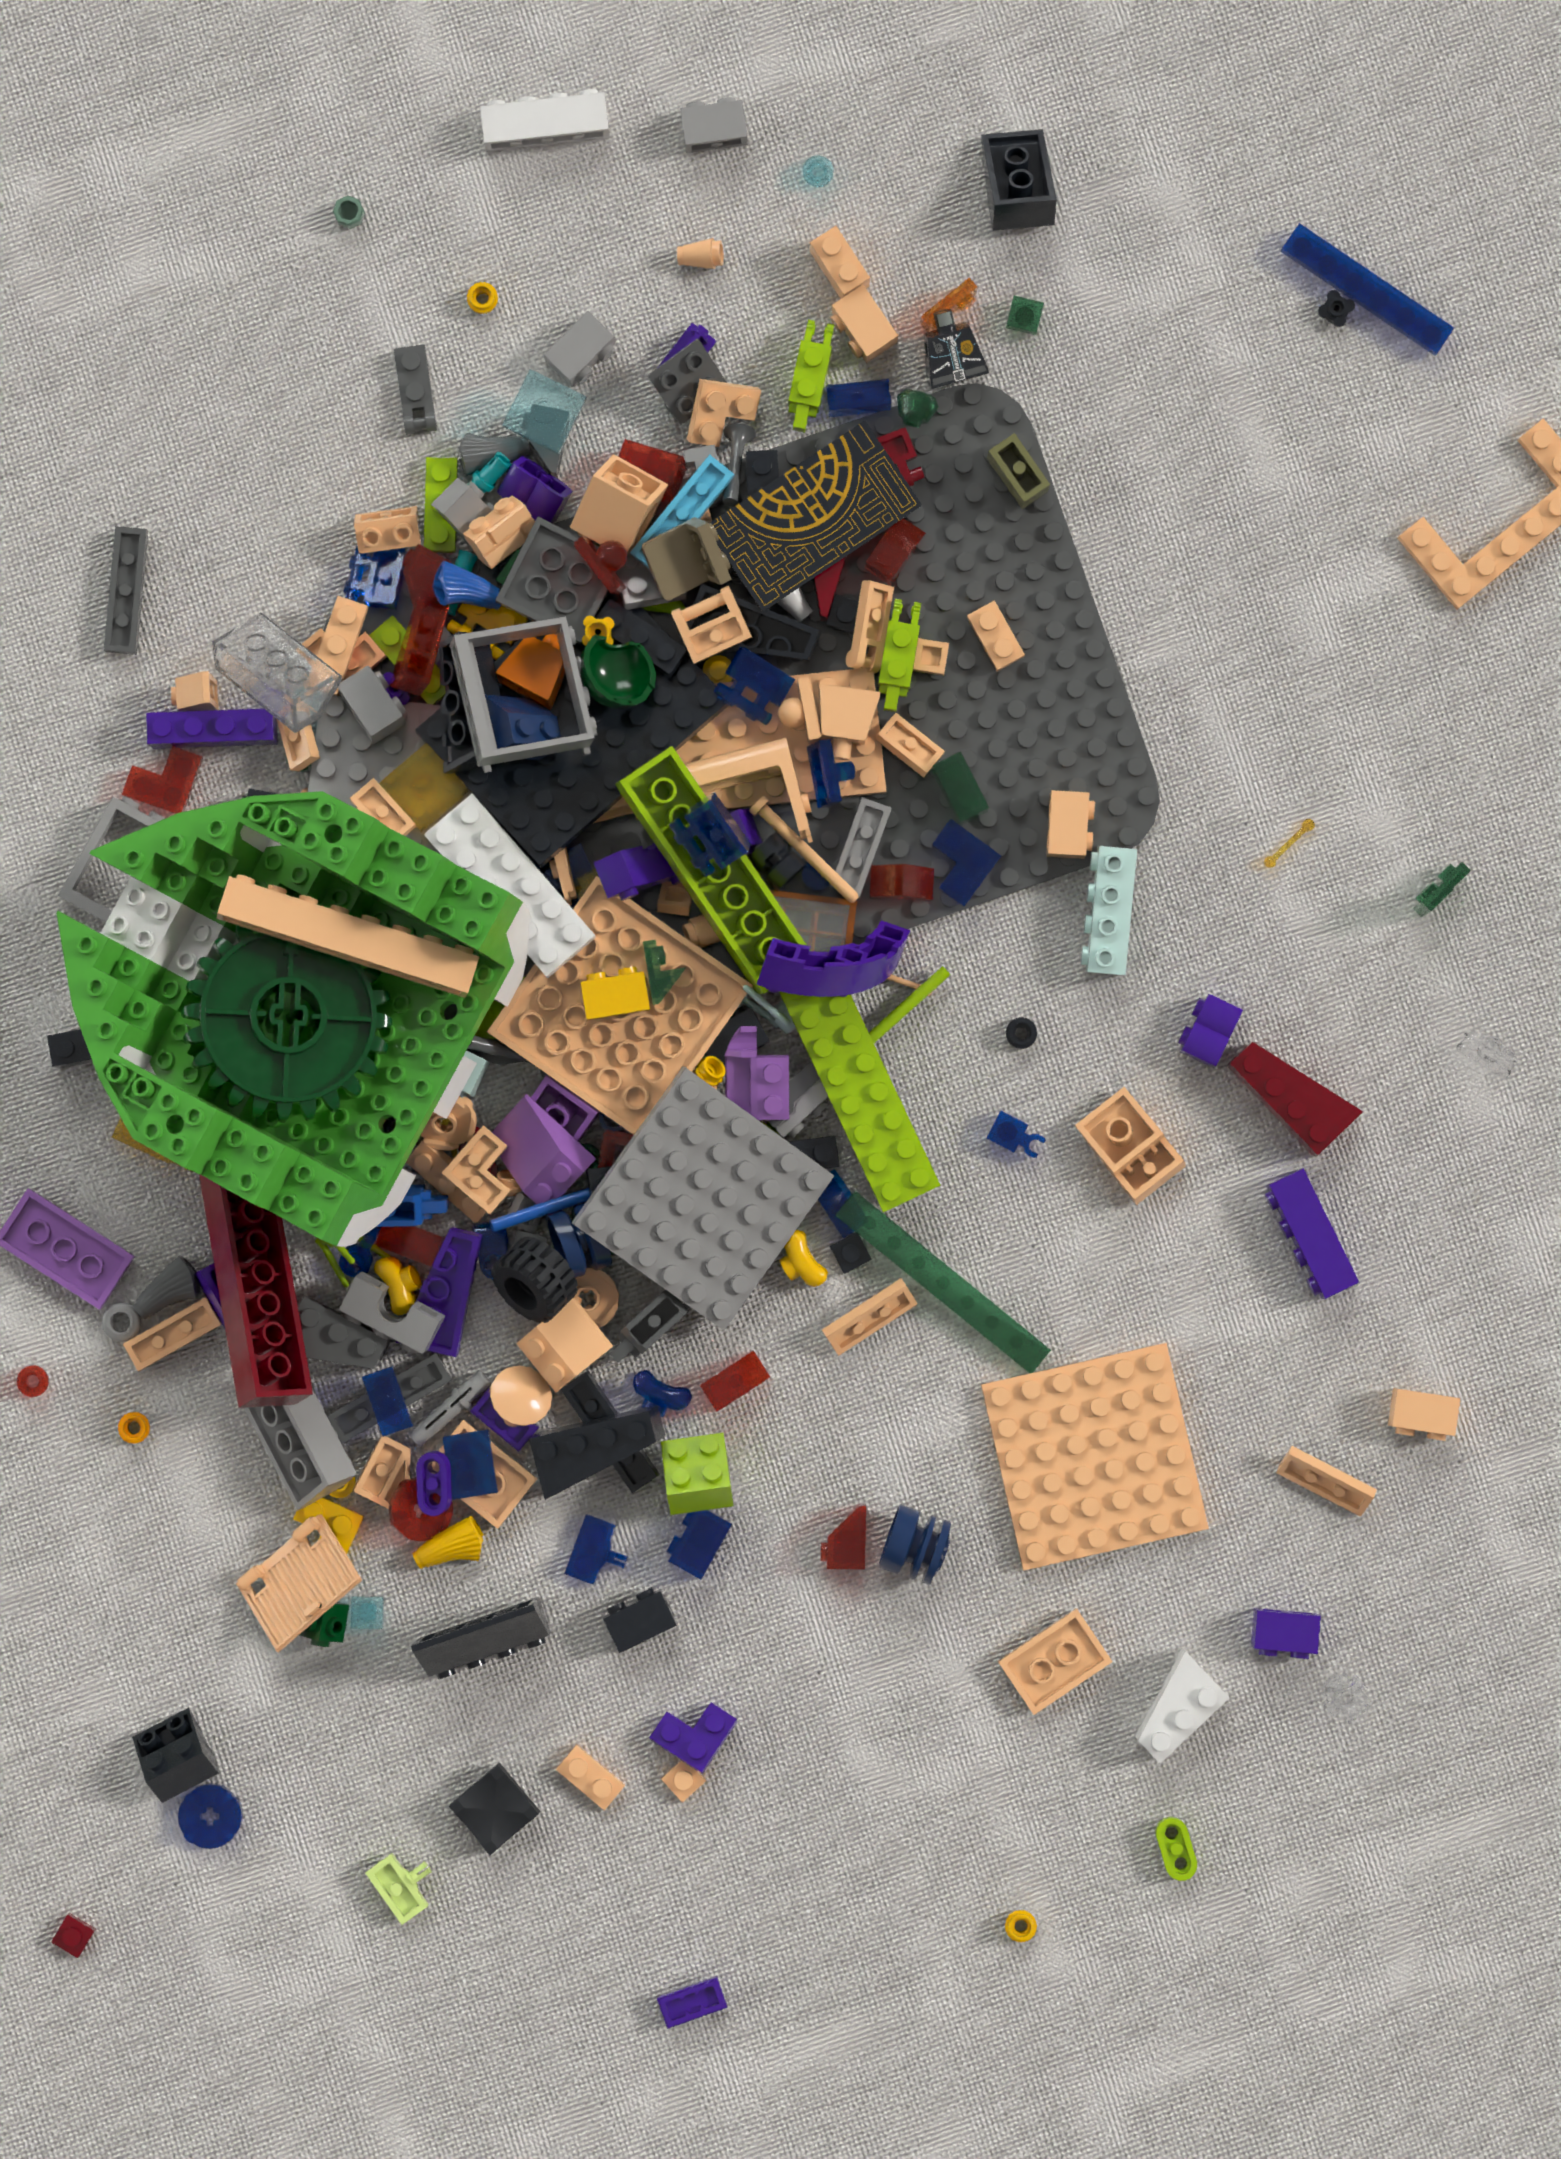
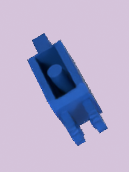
[376,1184,449,1227]

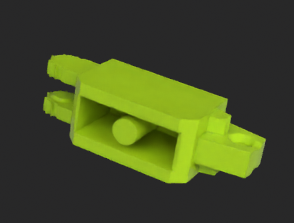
[788,319,834,433]
[878,599,921,713]

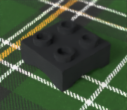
[449,1762,540,1856]

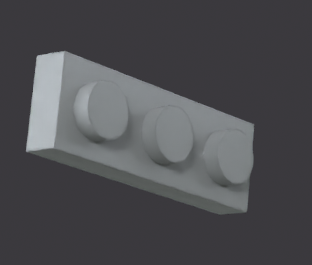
[830,797,892,898]

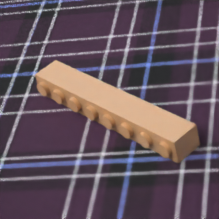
[216,875,479,998]

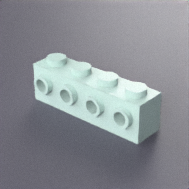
[1081,846,1137,975]

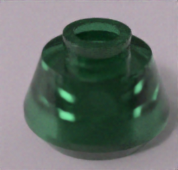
[897,389,939,428]

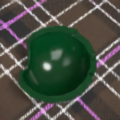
[580,635,656,709]

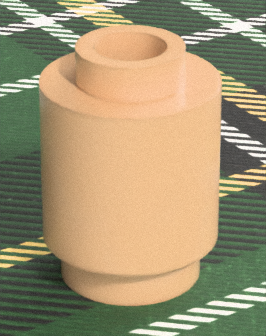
[682,914,720,949]

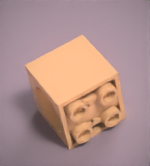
[570,454,668,558]

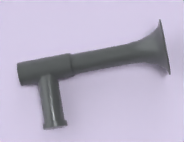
[723,423,756,507]
[466,1036,547,1077]

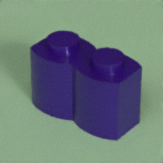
[497,456,573,524]
[1178,994,1243,1068]

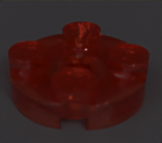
[389,1477,453,1541]

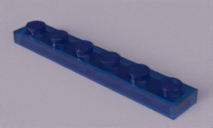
[1280,223,1454,356]

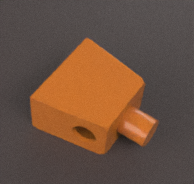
[496,634,565,710]

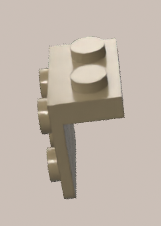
[642,517,731,600]

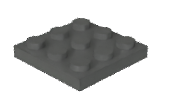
[495,517,623,645]

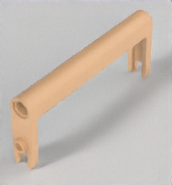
[549,738,813,905]

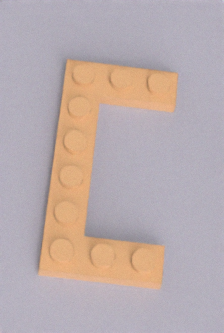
[1397,418,1561,610]

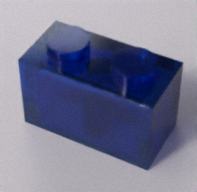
[666,1510,733,1580]

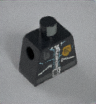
[924,309,989,389]

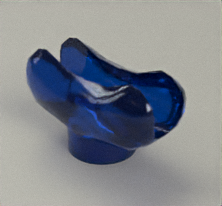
[633,1370,692,1417]

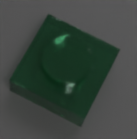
[1006,295,1044,335]

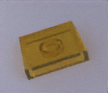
[379,743,469,832]

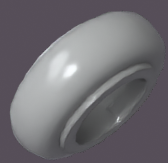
[102,1302,141,1342]

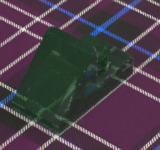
[643,939,686,1005]

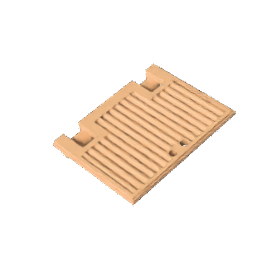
[236,1514,362,1653]

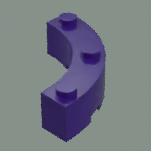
[594,808,763,901]
[756,920,910,997]

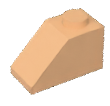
[171,671,219,711]

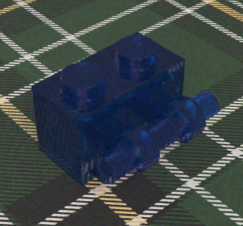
[668,792,751,877]

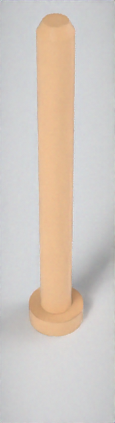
[749,796,859,903]

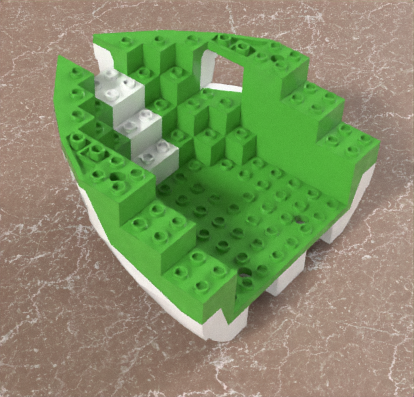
[56,791,532,1247]

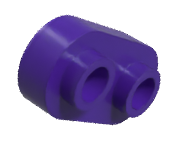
[416,1451,452,1516]

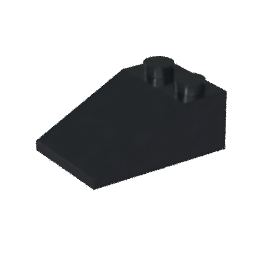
[981,129,1057,231]

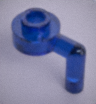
[339,1227,382,1278]

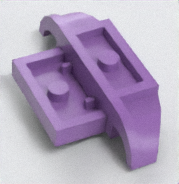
[725,1026,789,1120]

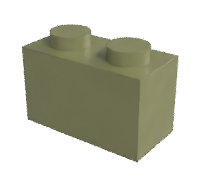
[987,433,1050,509]

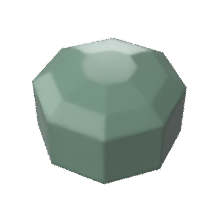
[333,195,365,229]

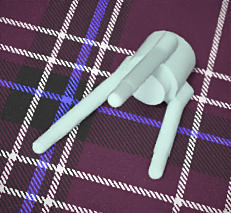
[742,985,795,1034]

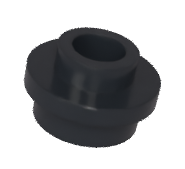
[1006,1017,1037,1049]

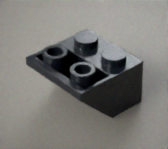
[132,1707,219,1803]

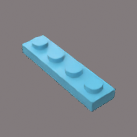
[630,454,735,570]

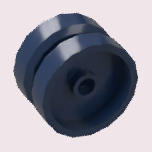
[546,1201,612,1278]

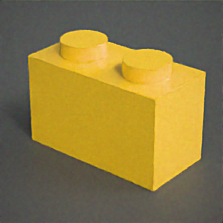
[581,967,650,1020]

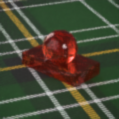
[574,536,627,594]

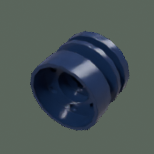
[878,1504,951,1585]

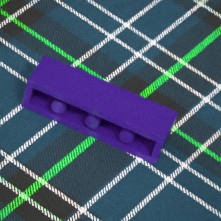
[146,708,278,749]
[1265,1168,1360,1299]

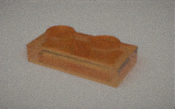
[920,277,977,332]

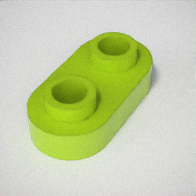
[1155,1816,1197,1881]

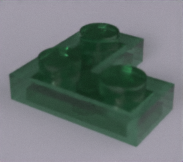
[1413,862,1471,917]

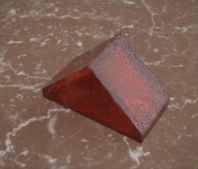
[870,864,934,900]

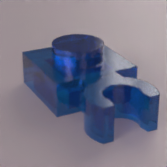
[986,1110,1046,1158]

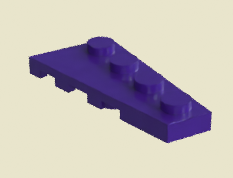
[395,1227,483,1357]

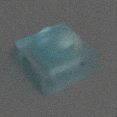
[350,1596,384,1629]

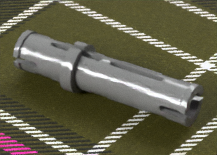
[408,1370,492,1447]

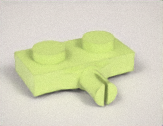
[365,1853,432,1925]

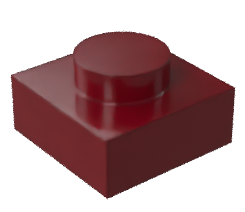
[51,1913,96,1958]

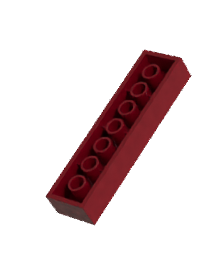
[199,1174,313,1408]

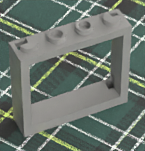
[58,796,165,922]

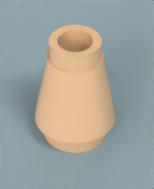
[677,238,724,269]

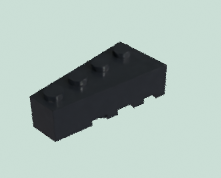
[679,584,821,661]

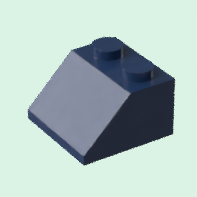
[485,695,561,760]

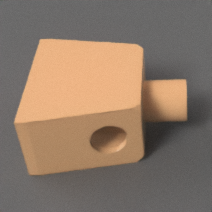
[820,684,880,760]

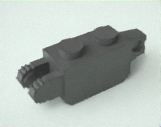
[610,1290,690,1363]

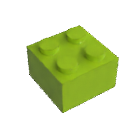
[661,1432,734,1515]

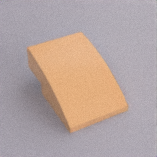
[1075,1087,1186,1205]

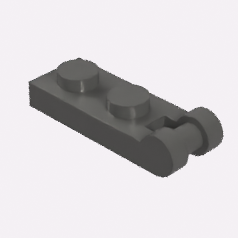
[394,344,437,435]

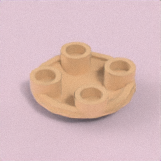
[489,1365,552,1427]

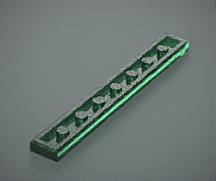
[835,1191,1051,1374]

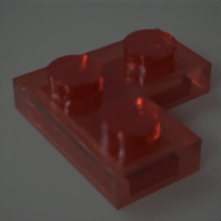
[122,746,203,814]

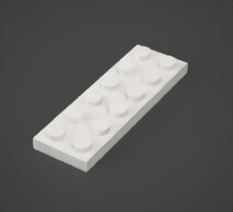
[424,793,596,978]

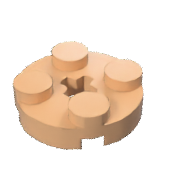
[420,1096,477,1151]
[574,1268,619,1328]

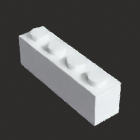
[480,89,610,152]

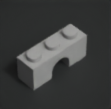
[339,1272,445,1354]

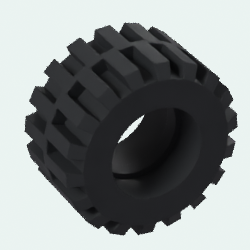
[491,1237,578,1323]

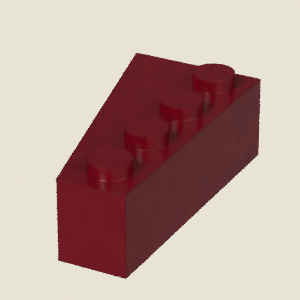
[1226,1042,1363,1156]

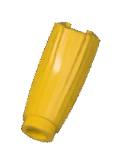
[412,1516,484,1569]

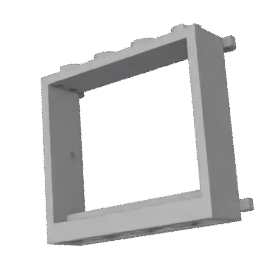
[450,616,597,773]

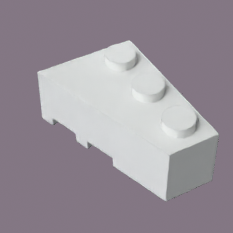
[1135,1648,1229,1764]

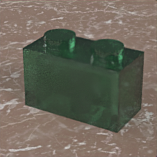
[931,751,989,826]

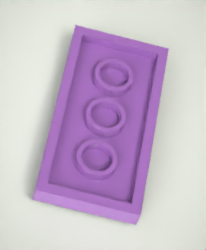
[0,1188,136,1310]

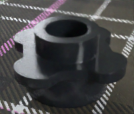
[1318,290,1355,327]

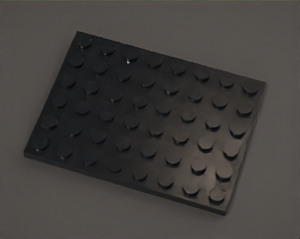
[415,578,730,868]

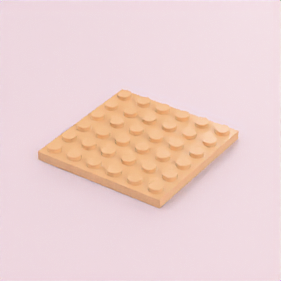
[487,876,753,1135]
[981,1343,1209,1571]

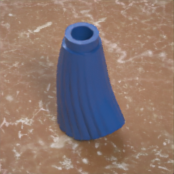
[432,561,501,610]

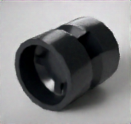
[748,832,807,892]

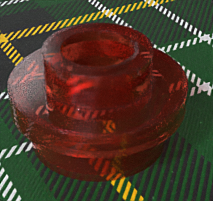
[17,1365,49,1397]

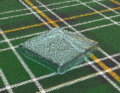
[502,369,587,454]

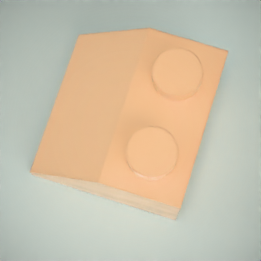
[516,1297,613,1392]

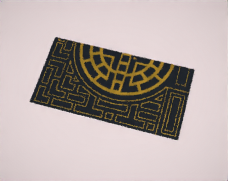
[710,421,922,611]

